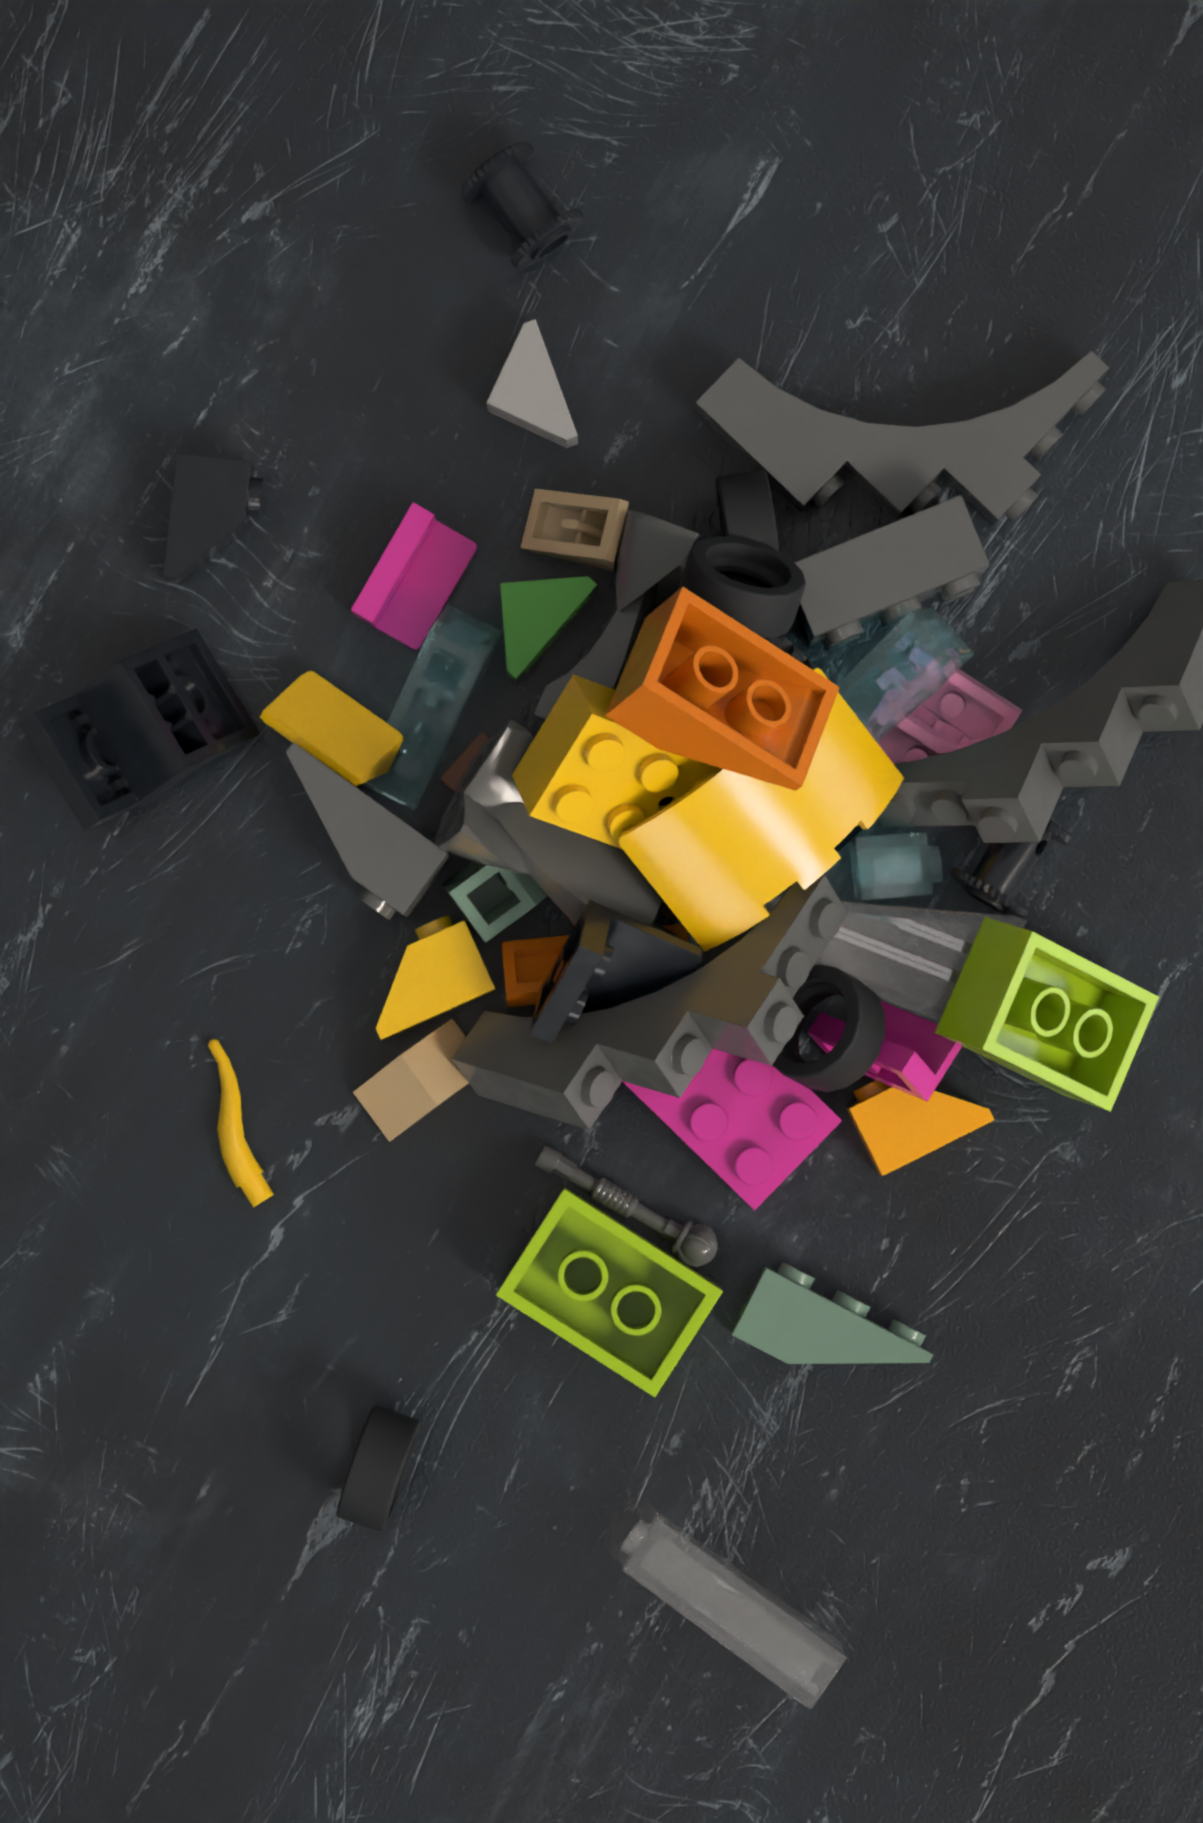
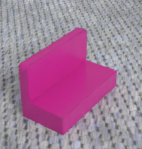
[351,502,477,650]
[807,1000,962,1102]

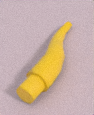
[208,1039,274,1207]

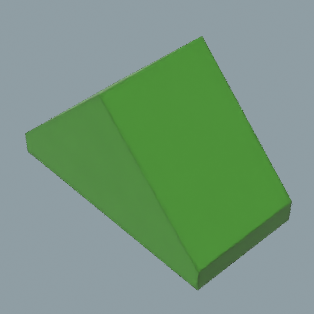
[500,576,598,684]

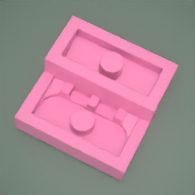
[865,643,1022,763]

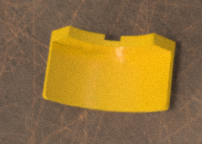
[619,668,904,952]

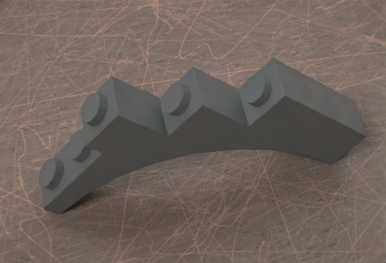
[694,351,1109,526]
[878,580,1203,843]
[452,874,848,1130]

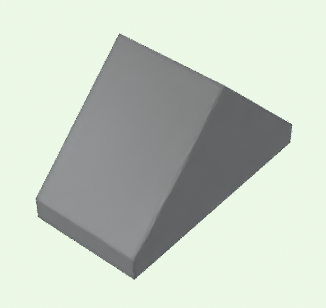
[486,319,578,448]

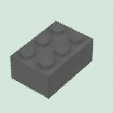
[795,495,990,652]

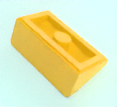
[260,671,403,786]

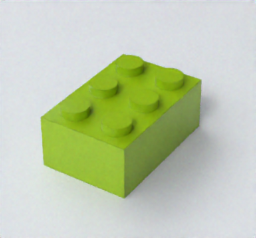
[935,917,1159,1112]
[496,1187,723,1397]

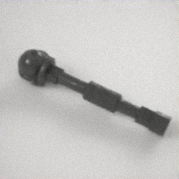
[534,1144,718,1267]

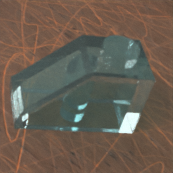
[848,832,943,904]

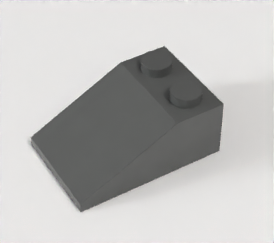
[286,742,451,920]

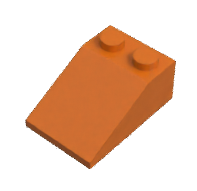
[605,586,840,791]

